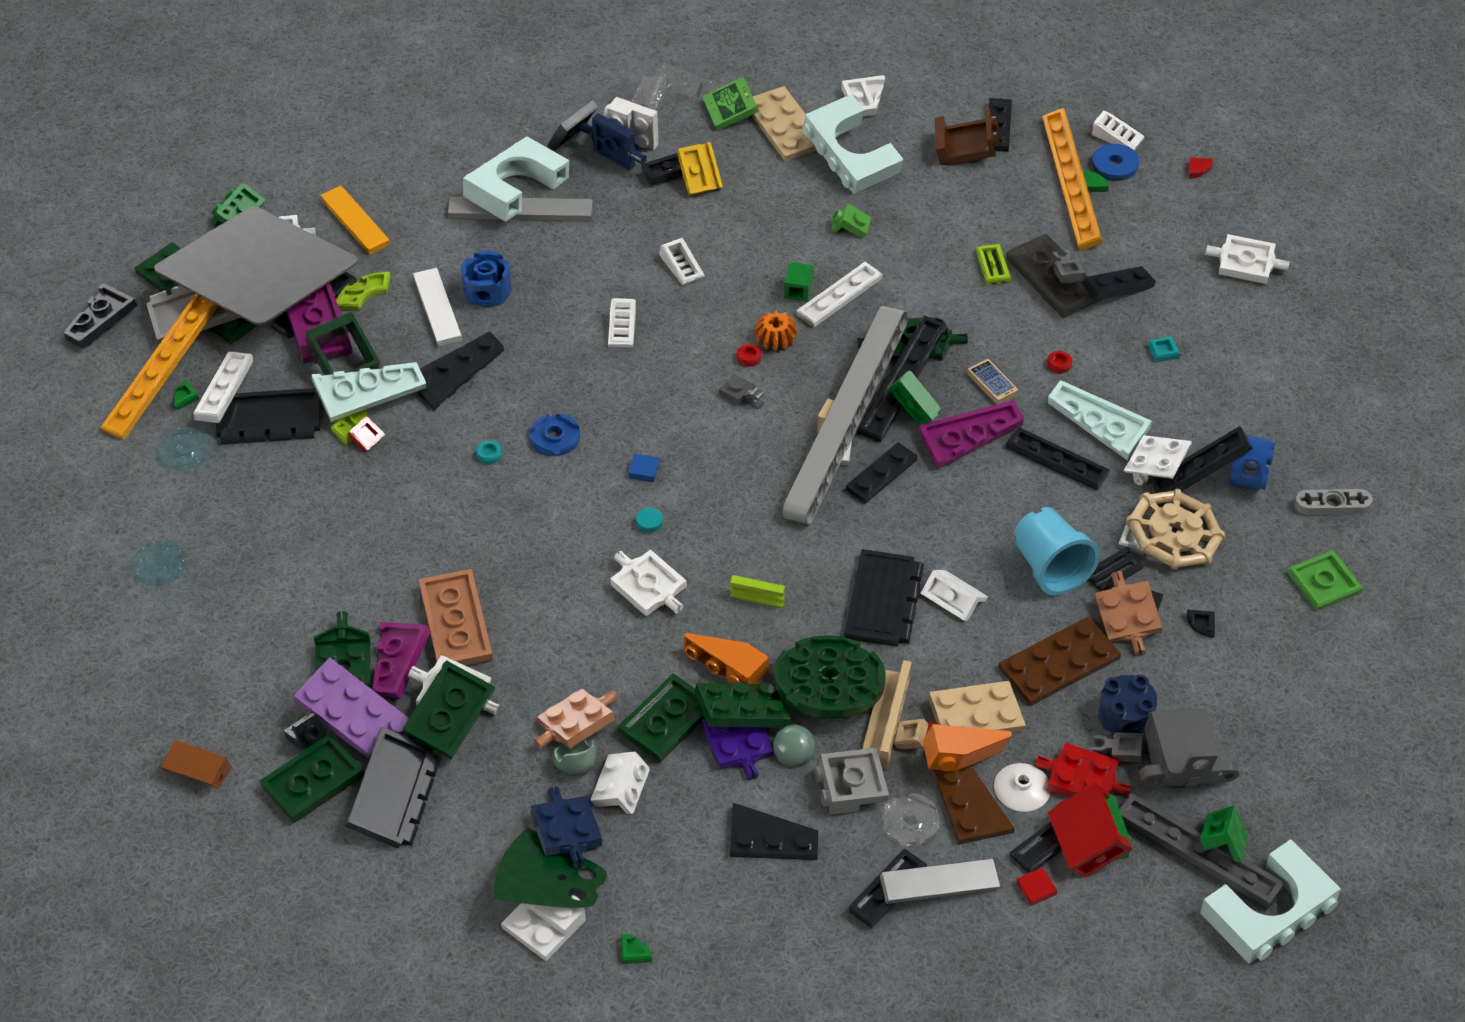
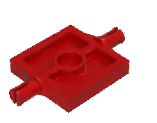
[1035,742,1132,798]

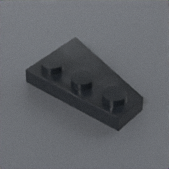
[64,282,137,349]
[730,803,818,860]

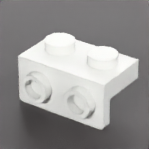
[590,752,649,814]

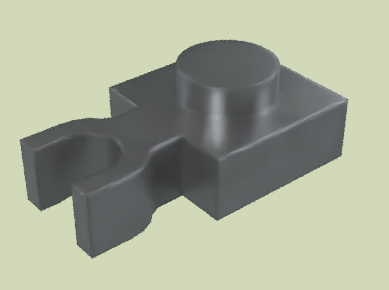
[1052,250,1086,283]
[1093,732,1144,763]

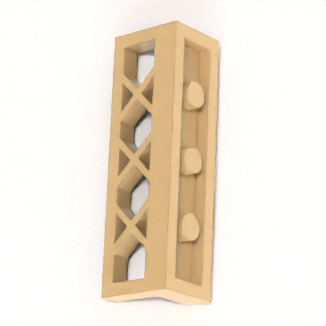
[863,660,912,770]

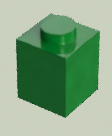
[784,262,814,302]

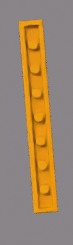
[1042,108,1103,250]
[100,294,218,440]

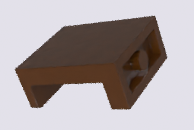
[935,108,999,165]

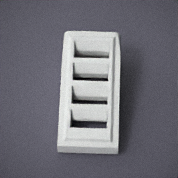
[1092,111,1144,151]
[659,238,705,286]
[608,298,636,347]

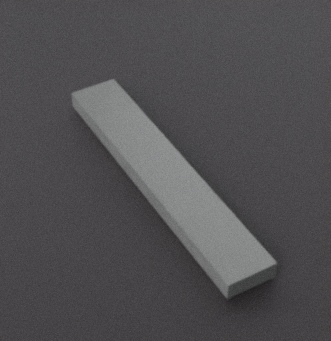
[448,196,593,221]

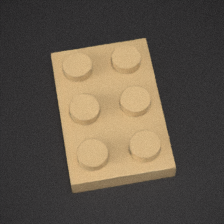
[928,681,1026,733]

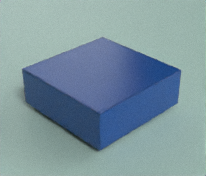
[628,453,660,482]

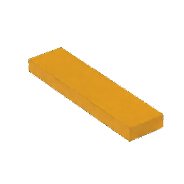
[321,185,390,255]

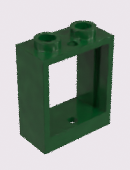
[305,311,380,375]

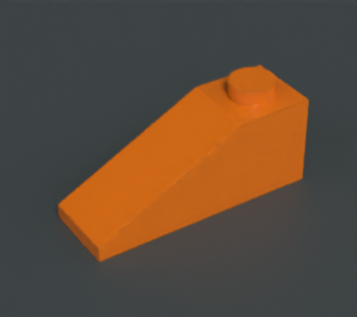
[923,724,1012,771]

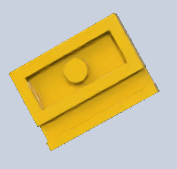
[676,142,723,196]

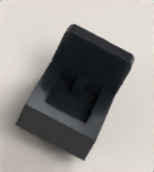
[283,712,326,751]

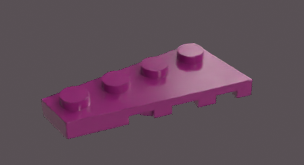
[918,400,1024,469]

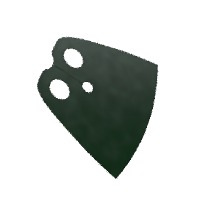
[493,827,607,908]

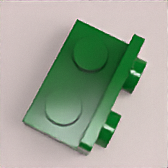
[211,182,266,226]

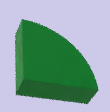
[1083,171,1109,192]
[173,380,200,410]
[620,934,652,964]

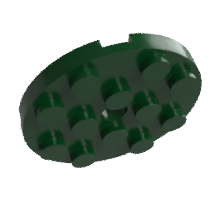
[774,635,886,719]

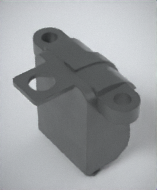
[1139,709,1239,788]

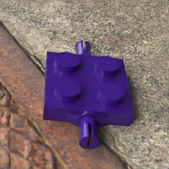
[701,718,774,781]

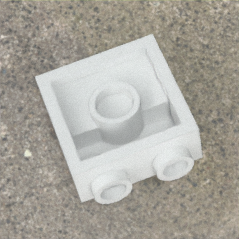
[603,97,658,150]
[501,895,586,961]

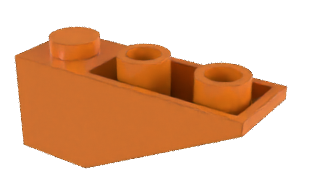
[684,633,769,684]

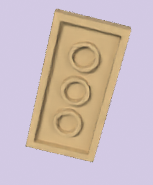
[751,86,817,161]

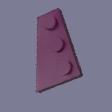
[373,622,431,699]

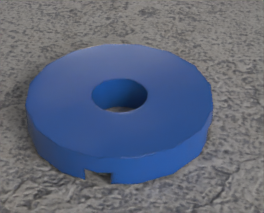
[1092,143,1139,181]
[529,413,581,456]

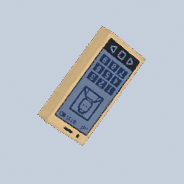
[967,359,1018,405]

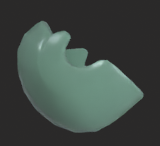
[773,725,816,767]
[553,739,596,775]

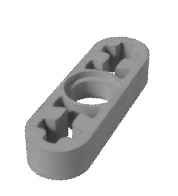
[1295,489,1373,515]

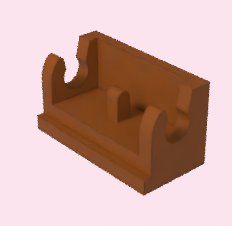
[161,739,232,789]

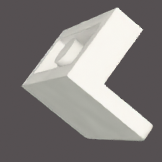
[921,570,988,621]

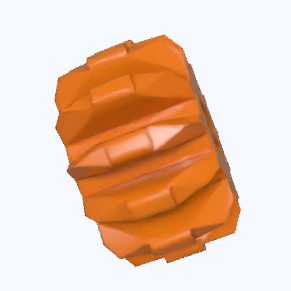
[755,310,797,352]

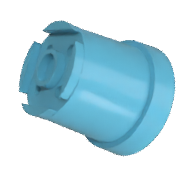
[1014,507,1100,595]

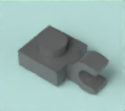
[719,374,764,409]

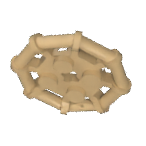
[1126,488,1225,570]

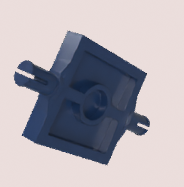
[579,113,647,171]
[531,786,602,868]

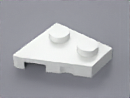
[841,75,885,117]

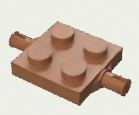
[1095,571,1162,656]
[534,689,618,749]

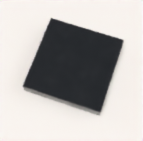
[547,100,598,150]

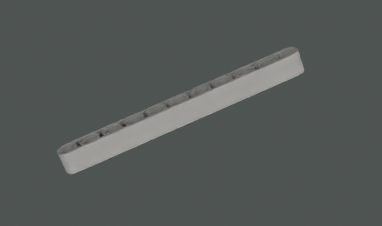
[783,306,908,525]

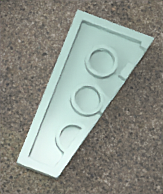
[311,362,426,422]
[1048,380,1152,460]

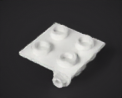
[1124,435,1192,485]

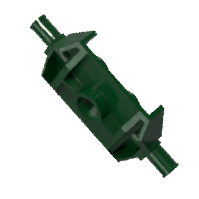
[857,317,968,363]
[314,611,371,689]

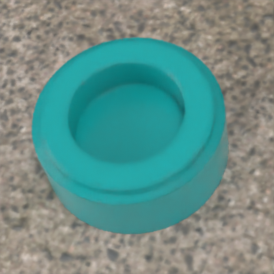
[476,441,502,465]
[636,507,663,533]

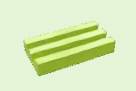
[976,244,1011,285]
[730,575,785,609]

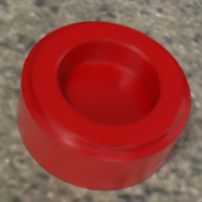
[736,344,762,367]
[1047,351,1072,374]

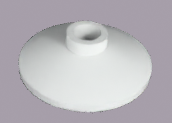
[994,763,1051,812]

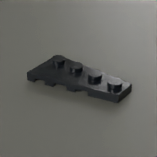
[416,331,504,411]

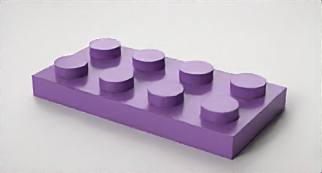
[293,657,409,759]

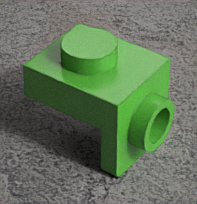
[831,203,871,238]

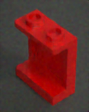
[1047,783,1133,877]

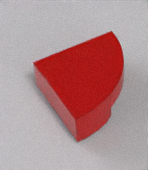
[1188,157,1213,179]

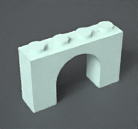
[802,94,904,194]
[463,137,569,222]
[1200,839,1341,964]

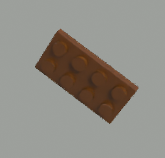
[998,616,1121,706]

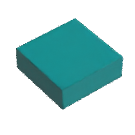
[1148,336,1180,363]

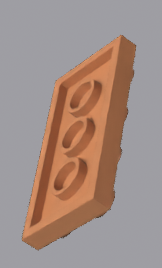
[419,569,493,665]

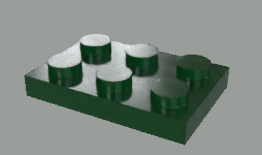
[403,660,495,760]
[618,673,705,762]
[694,682,791,727]
[259,734,364,823]

